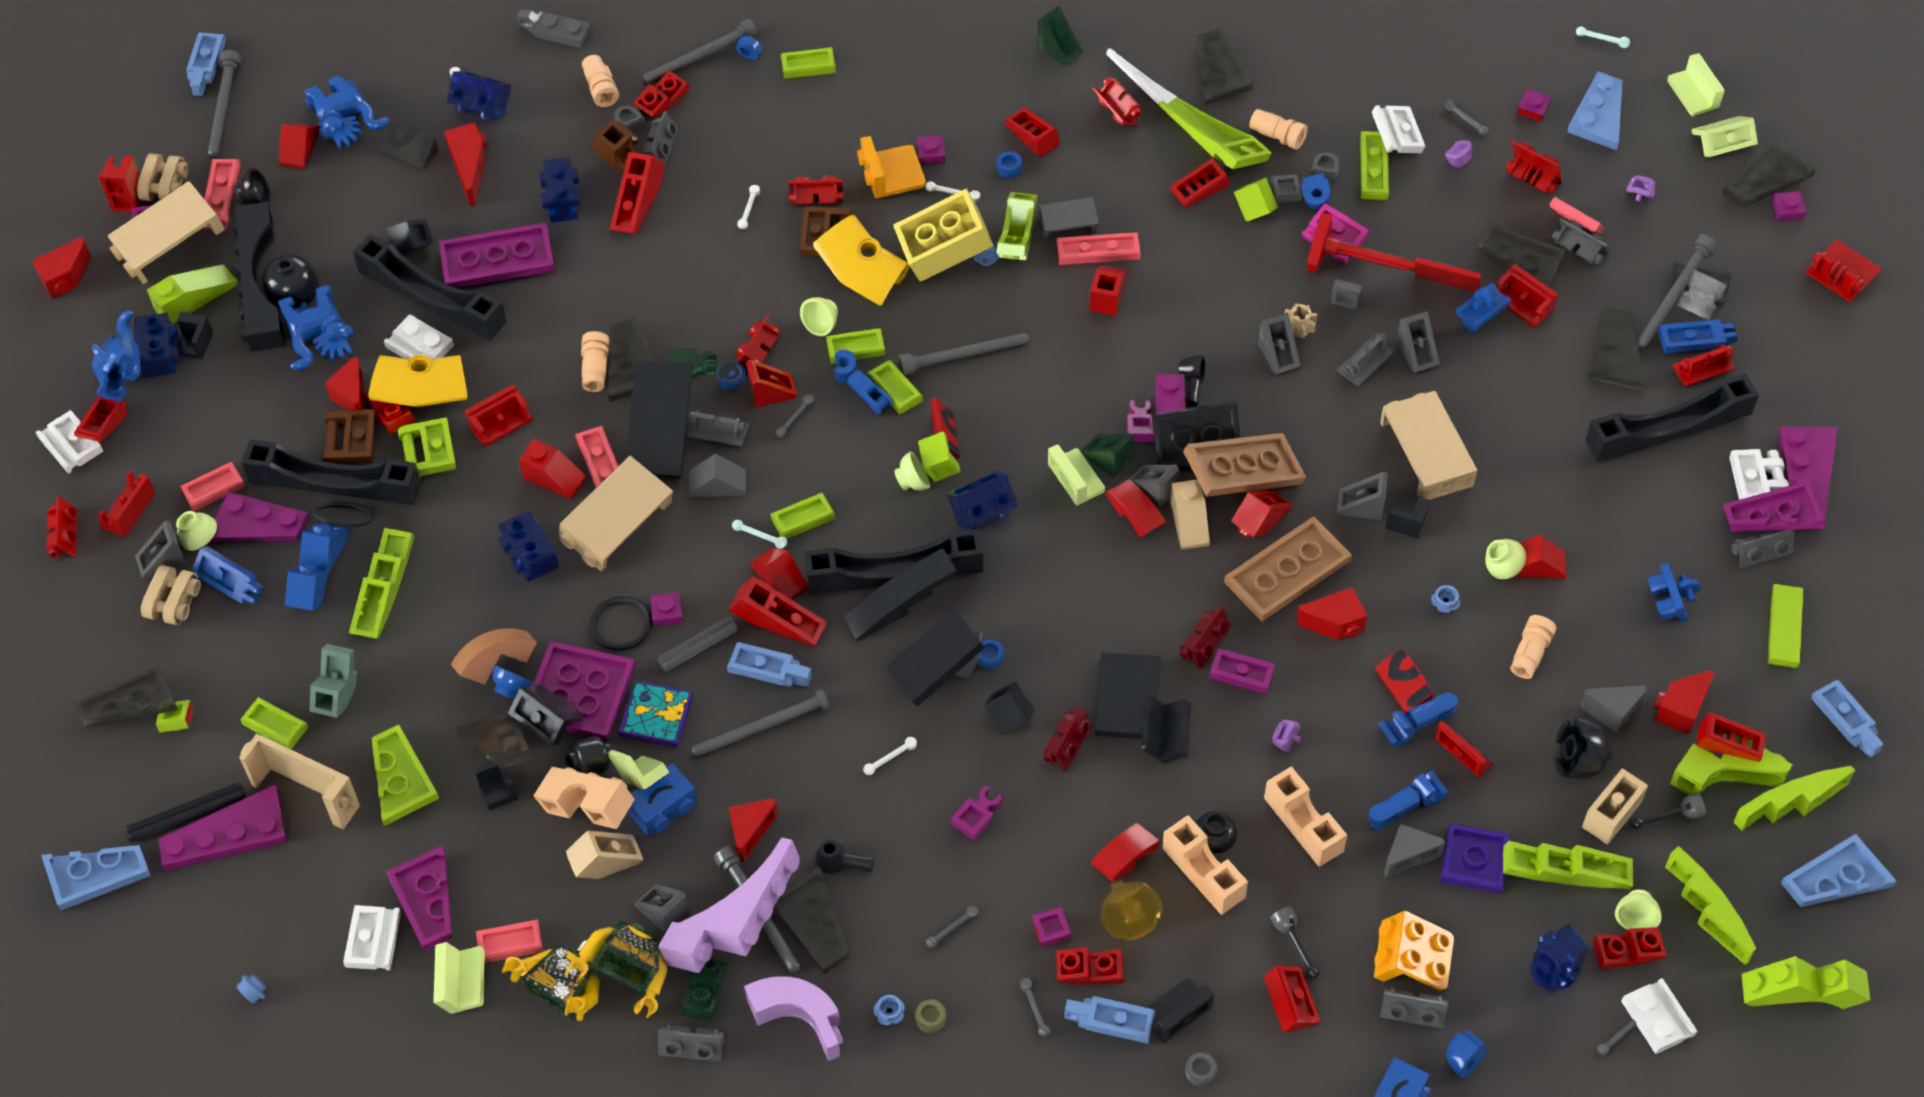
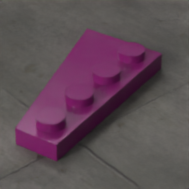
[158,784,287,871]

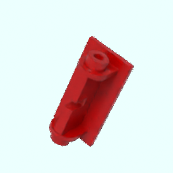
[1092,77,1142,127]
[788,176,843,206]
[735,314,780,369]
[1672,345,1736,387]
[46,496,78,558]

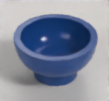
[492,666,534,700]

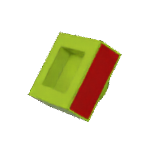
[156,700,194,733]

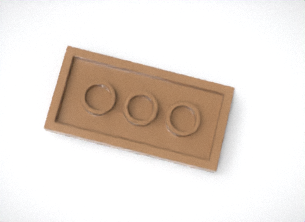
[1183,433,1307,497]
[1224,516,1352,622]

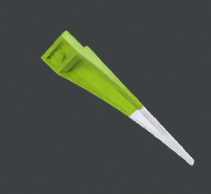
[1106,48,1271,169]

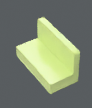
[1667,53,1725,116]
[1692,116,1758,157]
[1048,444,1105,506]
[607,750,669,790]
[434,942,485,1014]

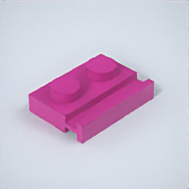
[1301,203,1370,265]

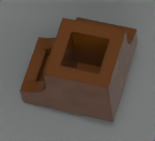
[592,118,639,176]

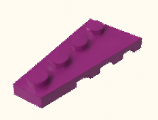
[1778,427,1838,521]

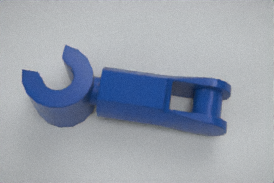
[834,350,893,415]
[1378,692,1458,748]
[1368,770,1448,830]

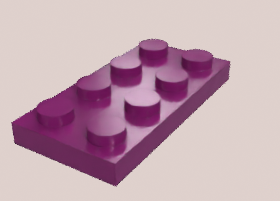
[439,223,555,288]

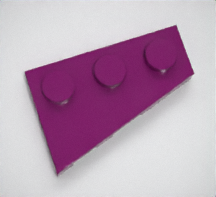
[1723,481,1826,532]
[207,492,310,544]
[386,845,453,951]

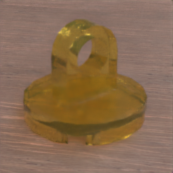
[1100,880,1163,940]

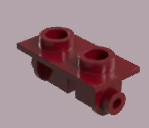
[1179,606,1231,669]
[1043,706,1092,772]

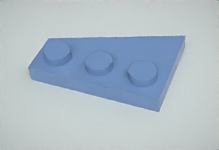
[1567,71,1622,151]
[1781,834,1897,907]
[41,845,151,911]

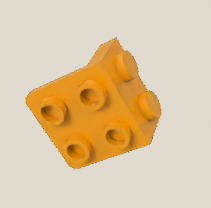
[857,136,926,199]
[1374,911,1454,991]

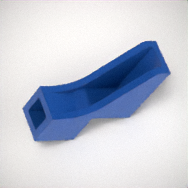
[284,523,351,611]

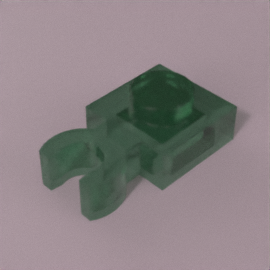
[668,348,717,378]

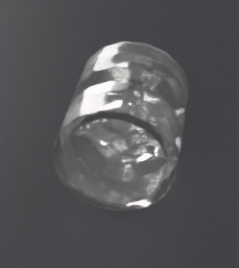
[1676,270,1727,320]

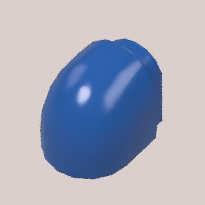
[1301,173,1331,210]
[1446,1030,1488,1078]

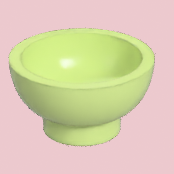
[800,297,838,336]
[894,451,930,491]
[176,511,217,551]
[1485,539,1527,579]
[1615,890,1661,930]

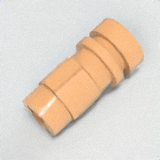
[582,55,619,107]
[1249,109,1308,150]
[581,331,610,392]
[1510,615,1557,679]

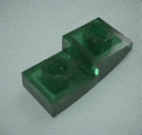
[681,958,729,1021]

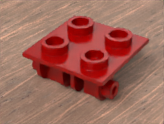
[1505,140,1563,194]
[1804,239,1882,302]

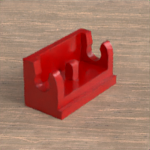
[98,155,142,212]
[1496,264,1558,328]
[465,384,533,448]
[98,471,156,537]

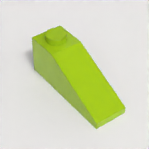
[147,264,238,326]

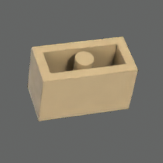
[1582,768,1648,845]

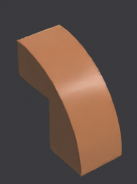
[450,628,537,685]

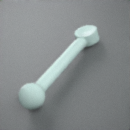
[1576,26,1630,48]
[732,520,787,549]

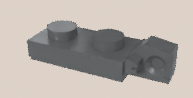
[517,9,591,48]

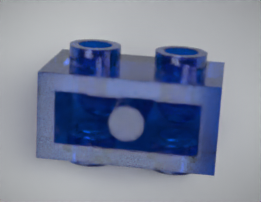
[447,71,511,119]
[539,158,581,223]
[134,312,180,378]
[946,471,1018,530]
[497,510,559,582]
[1530,924,1589,994]

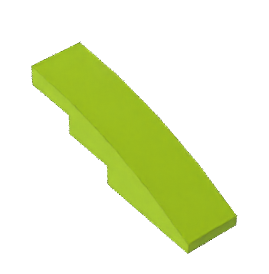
[349,528,415,639]
[1734,766,1855,831]
[1503,841,1633,889]
[1665,846,1756,965]

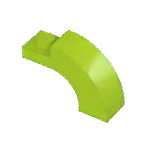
[997,192,1038,261]

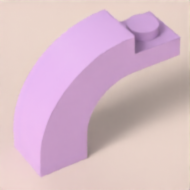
[744,976,843,1061]

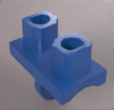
[1456,283,1511,333]
[1647,563,1701,623]

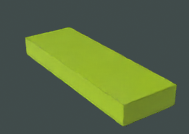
[1360,131,1389,200]
[1767,584,1803,668]

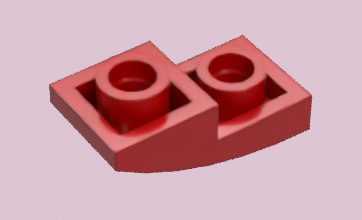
[633,71,690,118]
[362,390,415,434]
[1105,479,1166,538]
[1091,823,1159,882]
[1592,927,1667,969]
[1056,947,1124,985]

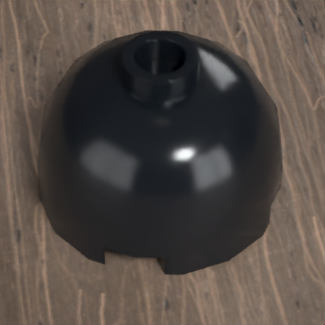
[262,254,320,309]
[1554,718,1612,779]

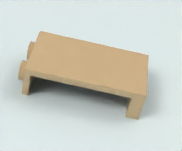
[107,181,225,285]
[1380,391,1478,500]
[559,456,673,572]
[239,733,360,830]

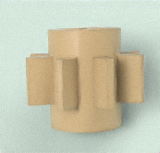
[1285,303,1317,339]

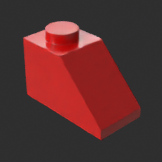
[32,237,91,299]
[519,439,587,500]
[1231,489,1293,538]
[1296,588,1368,640]
[1654,670,1715,734]

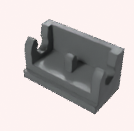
[1039,197,1099,238]

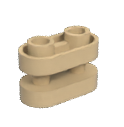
[137,153,188,202]
[141,565,201,626]

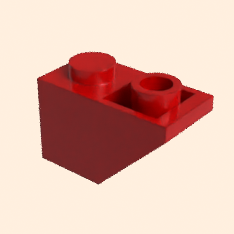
[1089,265,1128,316]

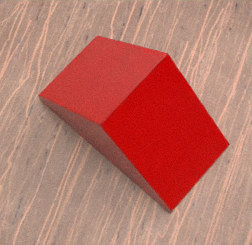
[279,122,321,169]
[325,357,364,410]
[747,359,798,408]
[1514,535,1566,579]
[750,548,808,600]
[729,799,778,862]

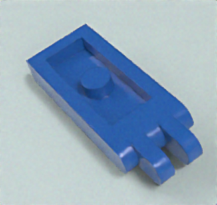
[1658,320,1738,354]
[192,546,263,604]

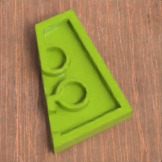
[371,724,439,826]

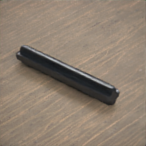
[126,782,246,842]

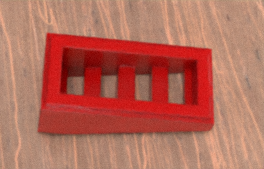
[1004,107,1060,157]
[1169,158,1230,208]
[74,396,128,442]
[1696,712,1766,762]

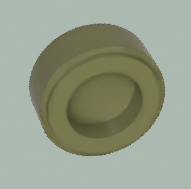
[915,999,947,1033]

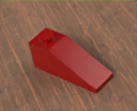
[444,122,488,206]
[610,152,666,235]
[728,576,827,647]

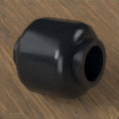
[565,736,611,775]

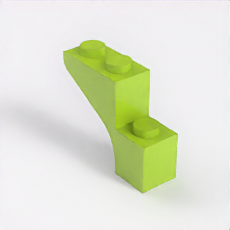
[1670,736,1793,795]
[1741,956,1870,1009]

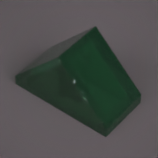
[1037,6,1083,65]
[1080,433,1133,478]

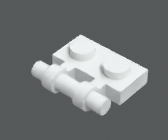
[1729,449,1789,500]

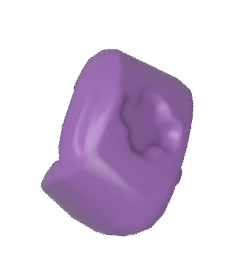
[1445,140,1472,168]
[1626,176,1656,202]
[1272,719,1301,752]

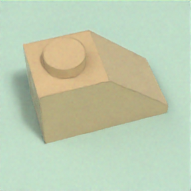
[1170,480,1210,550]
[566,830,644,879]

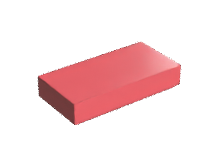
[1549,197,1605,235]
[180,461,246,512]
[476,919,543,963]

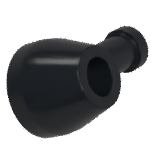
[1179,355,1206,407]
[816,839,874,873]

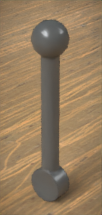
[1444,100,1489,136]
[775,395,814,438]
[925,906,979,948]
[1020,978,1051,1037]
[1597,1019,1636,1056]

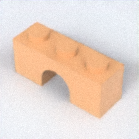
[1264,766,1347,867]
[534,767,635,829]
[1162,815,1248,915]

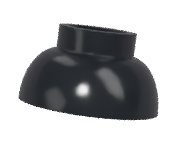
[235,168,271,204]
[1196,811,1237,854]

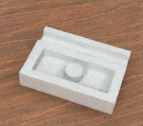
[1372,105,1425,153]
[384,314,454,359]
[36,410,103,474]
[343,905,401,970]
[1621,978,1697,1054]

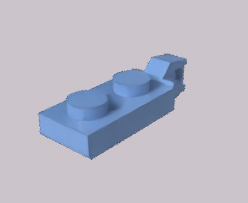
[186,33,226,96]
[727,642,812,687]
[1811,680,1883,758]
[1064,996,1155,1044]

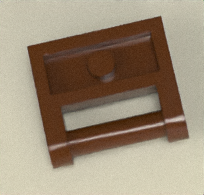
[800,207,853,257]
[321,409,377,464]

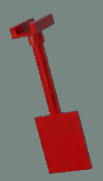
[1306,212,1482,292]

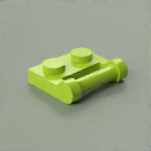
[398,417,457,478]

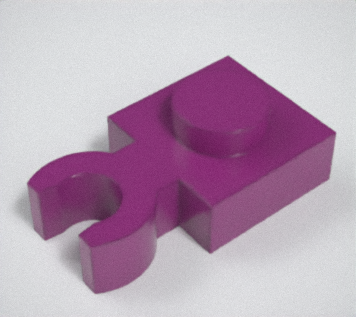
[1126,400,1154,442]
[950,785,1002,841]

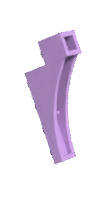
[658,838,800,973]

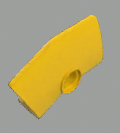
[813,215,910,306]
[368,355,468,407]

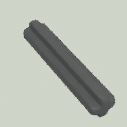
[657,616,738,672]

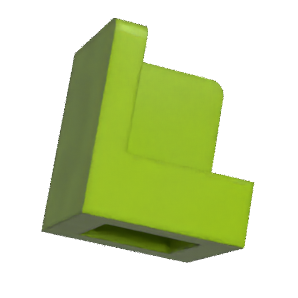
[1234,178,1278,221]
[918,432,960,482]

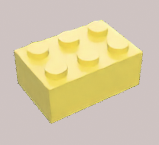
[893,188,994,282]

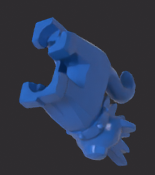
[304,76,389,150]
[278,285,354,371]
[92,310,141,403]

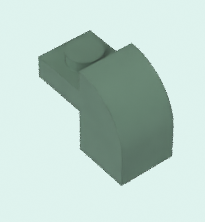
[309,644,358,718]

